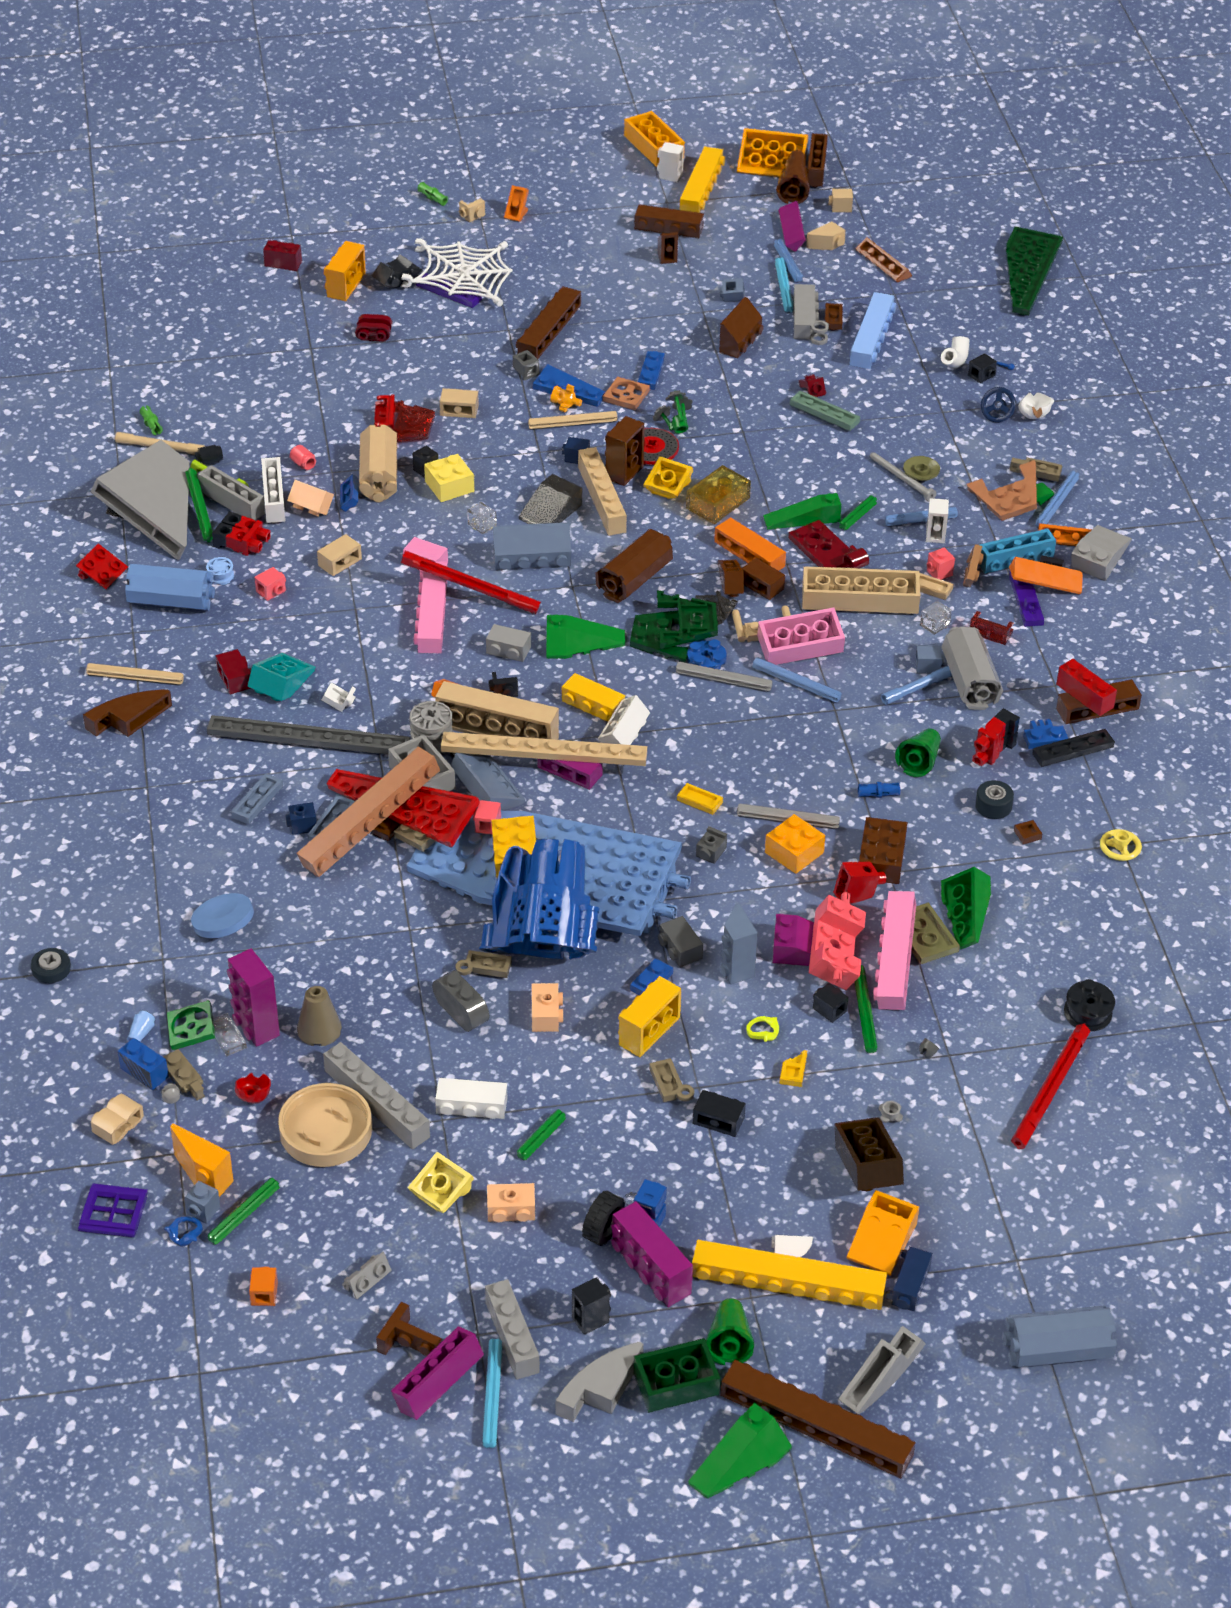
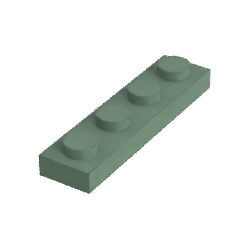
[790,391,860,431]

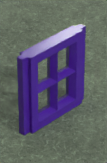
[78,1183,148,1237]

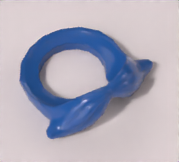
[164,1216,203,1246]

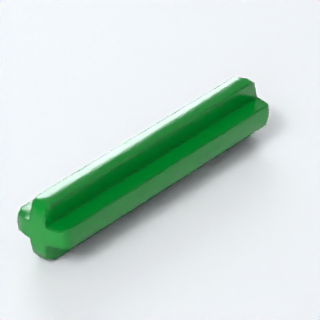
[839,495,877,530]
[517,1109,566,1161]

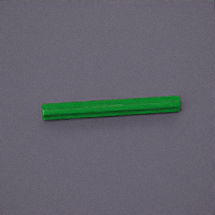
[185,468,213,543]
[854,965,878,1053]

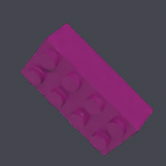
[227,948,280,1047]
[611,1201,693,1307]

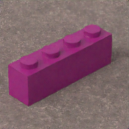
[391,1326,484,1420]

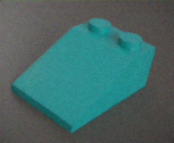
[248,653,316,701]

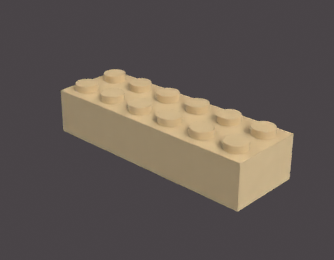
[802,566,920,614]
[435,681,559,740]

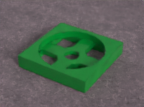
[167,1000,215,1050]

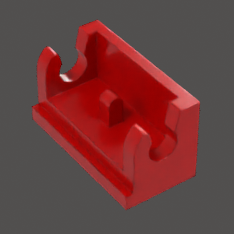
[374,394,396,431]

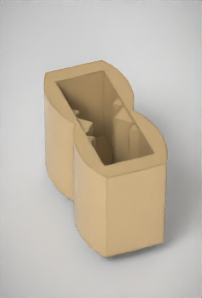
[91,1093,144,1145]

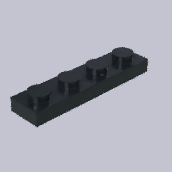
[1032,729,1115,767]

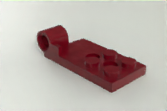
[788,520,869,569]

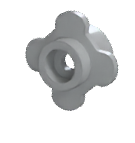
[879,1101,903,1123]

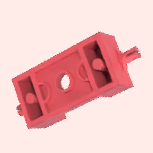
[809,892,866,990]

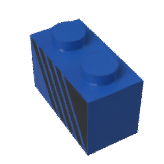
[118,1038,169,1090]

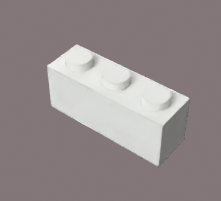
[598,695,650,745]
[435,1078,507,1119]

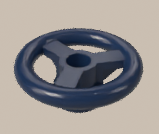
[981,387,1016,423]

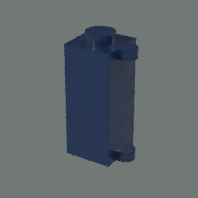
[885,1246,933,1312]

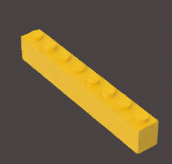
[692,1240,887,1310]

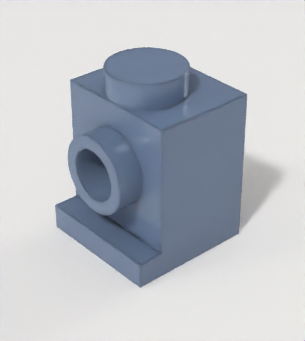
[719,278,745,302]

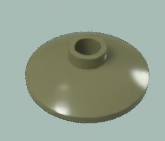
[903,456,940,481]

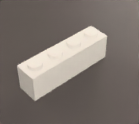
[261,457,285,523]

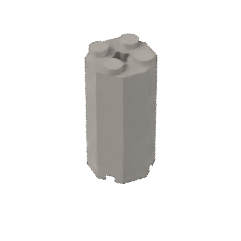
[941,627,1003,710]

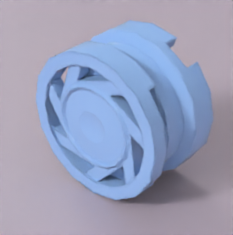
[206,557,234,585]

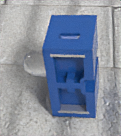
[624,1179,667,1227]

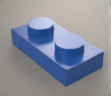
[340,474,358,512]
[630,958,673,995]

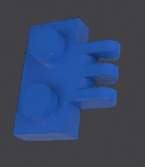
[1023,719,1068,749]

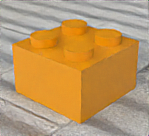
[765,814,826,874]

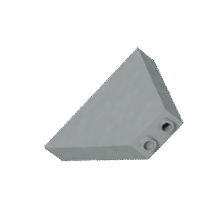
[91,440,189,560]

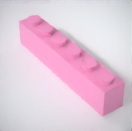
[414,562,448,653]
[873,891,916,1010]

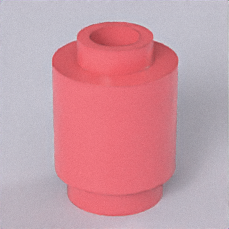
[290,445,316,470]

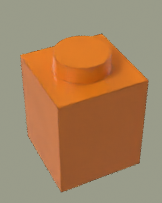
[249,1266,278,1306]

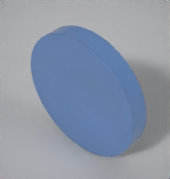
[191,893,254,938]

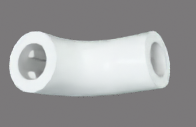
[941,337,970,369]

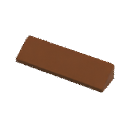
[855,237,912,283]

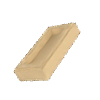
[919,573,953,600]

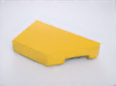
[779,1050,808,1087]

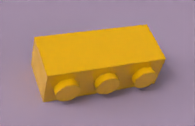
[562,673,625,722]

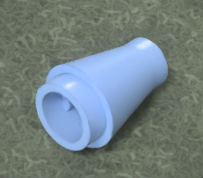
[127,1011,155,1042]

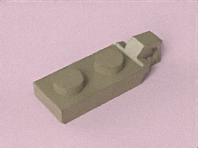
[1009,457,1063,482]
[163,1049,205,1101]

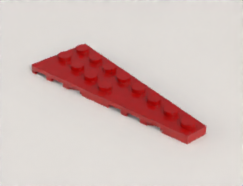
[326,769,480,848]

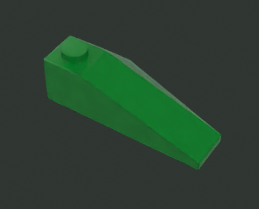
[941,866,991,950]
[688,1403,792,1499]

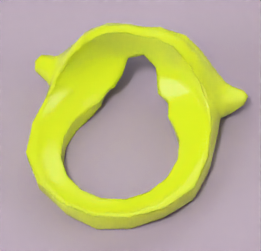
[746,1016,779,1042]

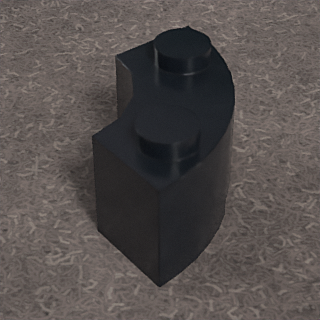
[371,254,422,288]

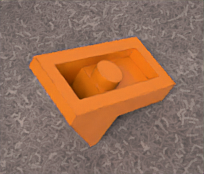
[504,185,529,222]

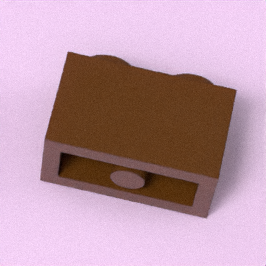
[742,558,785,600]

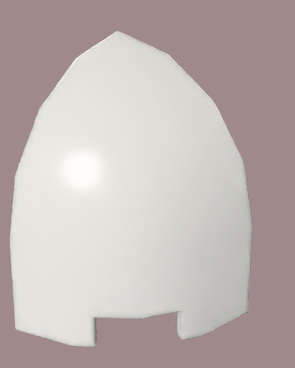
[772,1235,813,1257]

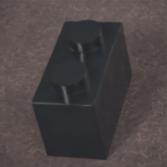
[692,1090,746,1137]
[572,1277,611,1335]

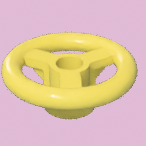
[1100,829,1142,861]

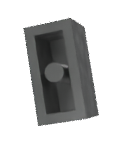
[658,916,704,967]

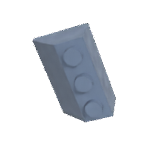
[720,903,758,984]

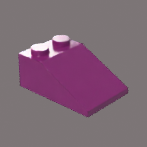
[772,914,834,966]

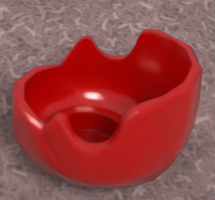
[235,1073,271,1104]

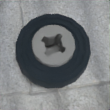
[31,948,71,983]

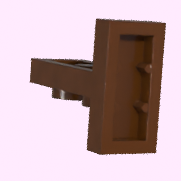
[376,1302,442,1356]

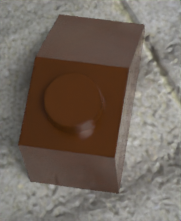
[657,232,678,264]

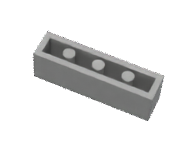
[198,465,265,520]
[485,1279,540,1380]

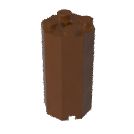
[595,529,673,603]

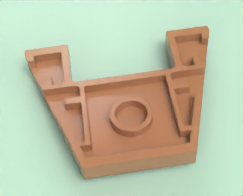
[967,460,1037,521]

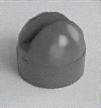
[919,1038,939,1057]

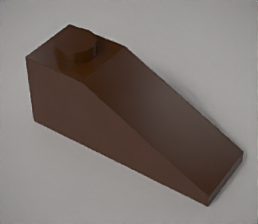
[718,559,744,597]

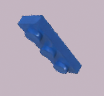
[638,351,665,390]

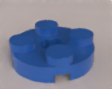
[687,639,727,670]

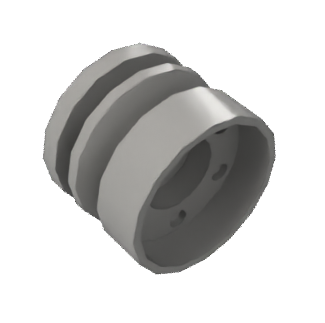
[410,701,453,754]

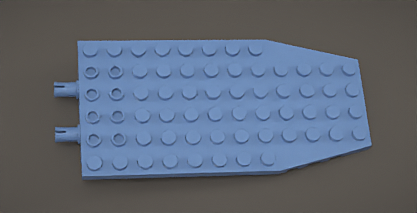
[407,810,691,937]

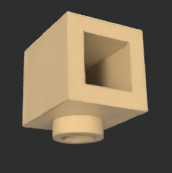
[828,189,853,212]

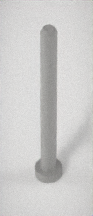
[870,452,937,502]

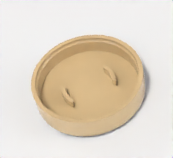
[278,1083,372,1167]

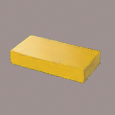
[677,783,723,815]

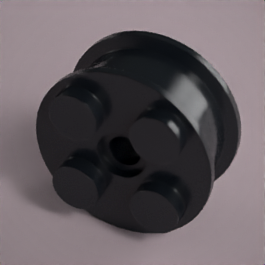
[1064,979,1115,1032]

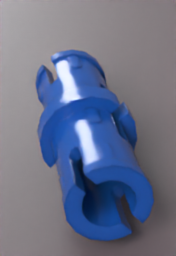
[858,781,901,798]

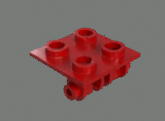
[76,543,128,589]

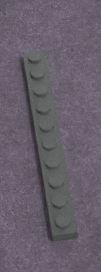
[207,715,410,754]

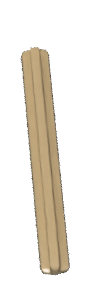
[528,411,617,429]
[86,663,184,685]

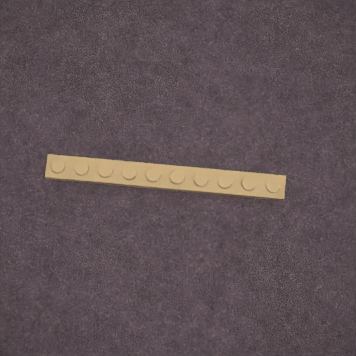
[441,732,648,766]

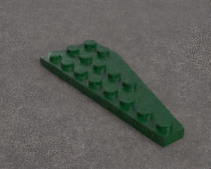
[1005,226,1064,316]

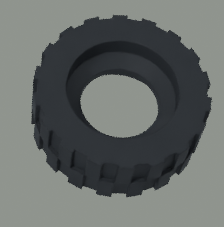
[582,1190,625,1246]

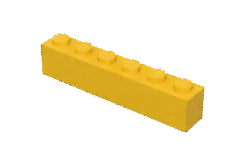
[680,146,725,213]

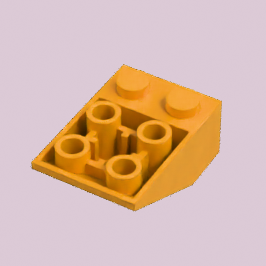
[846,1190,919,1276]

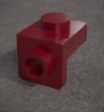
[799,374,826,397]

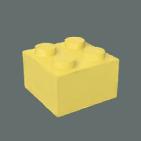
[424,454,474,502]

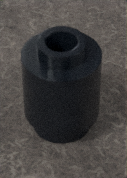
[195,445,223,465]

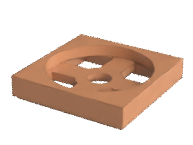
[603,377,650,410]

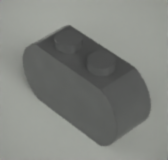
[432,970,490,1032]

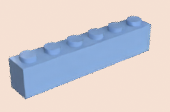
[850,292,896,369]

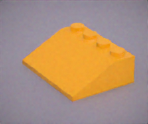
[737,128,808,177]

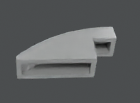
[838,1326,926,1414]
[556,1342,644,1422]

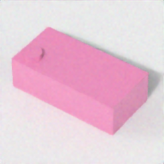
[757,608,845,665]

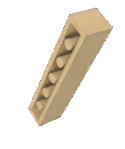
[578,447,627,536]

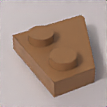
[963,544,984,587]

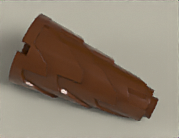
[776,150,810,204]

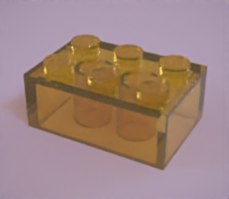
[686,465,751,524]

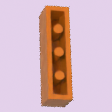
[714,517,786,571]

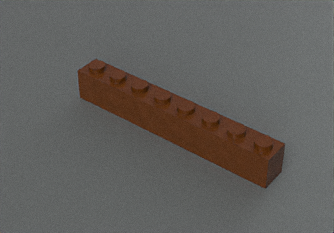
[720,1360,916,1479]

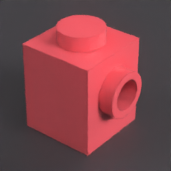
[927,547,955,580]
[255,567,286,601]
[473,800,501,835]

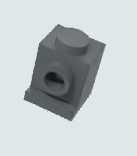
[513,350,539,381]
[696,826,727,864]

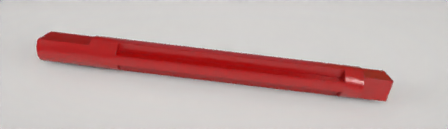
[401,550,541,614]
[1011,1023,1091,1149]

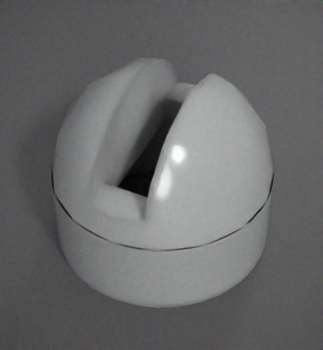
[161,1083,180,1104]

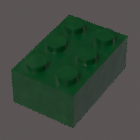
[633,1338,720,1413]

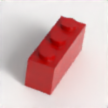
[1056,659,1117,716]

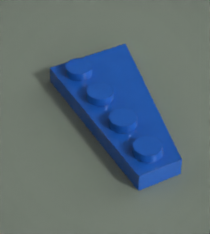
[533,364,605,407]

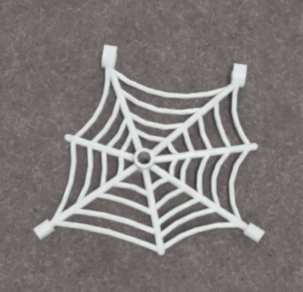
[402,238,513,306]

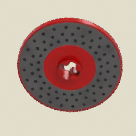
[644,428,679,465]

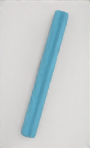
[775,257,794,312]
[483,1339,502,1448]

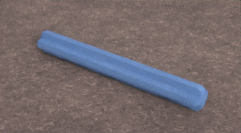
[1035,471,1079,527]
[752,657,842,703]

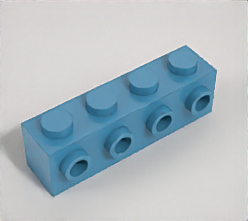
[979,529,1056,574]

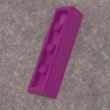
[778,201,806,252]

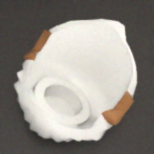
[1018,393,1054,419]

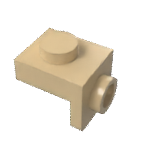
[459,198,485,222]

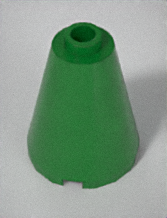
[895,728,941,777]
[706,1298,755,1365]

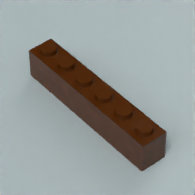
[516,286,581,359]

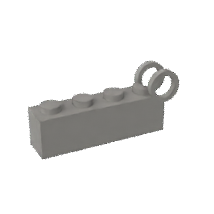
[794,284,829,345]

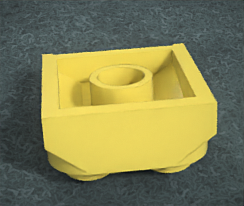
[407,1152,474,1213]

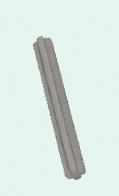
[676,662,773,691]
[737,803,840,829]

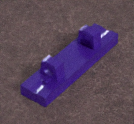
[1009,571,1044,627]

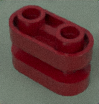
[355,314,393,342]

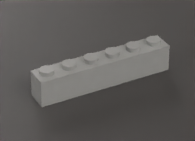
[323,1042,430,1150]

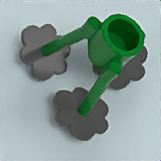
[653,390,693,434]

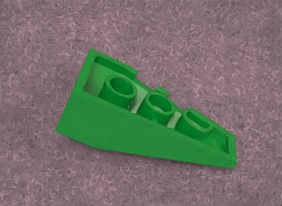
[763,493,842,530]
[546,614,625,659]

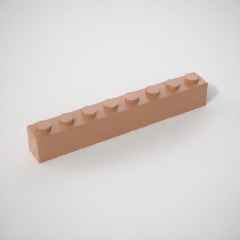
[297,746,440,877]

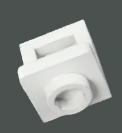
[321,683,356,712]

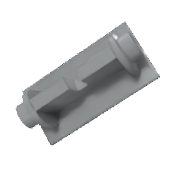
[342,1252,392,1299]

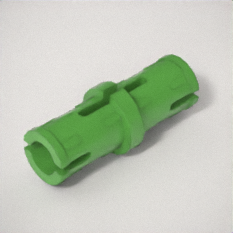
[417,182,448,206]
[139,405,163,435]

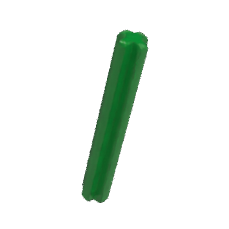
[207,1178,279,1245]

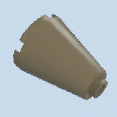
[297,986,342,1046]

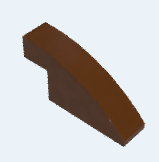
[83,689,172,737]

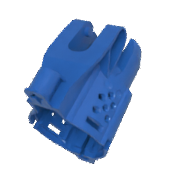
[479,839,600,960]

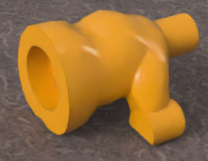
[550,384,582,412]

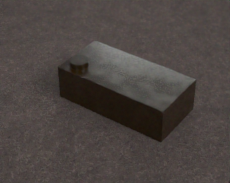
[834,1117,904,1191]

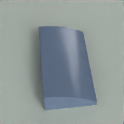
[451,753,525,810]

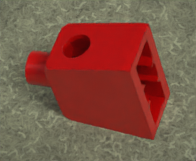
[833,862,886,904]

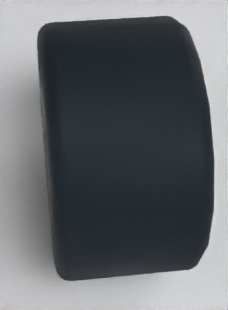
[975,780,1014,819]

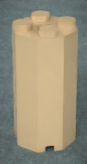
[359,425,397,502]

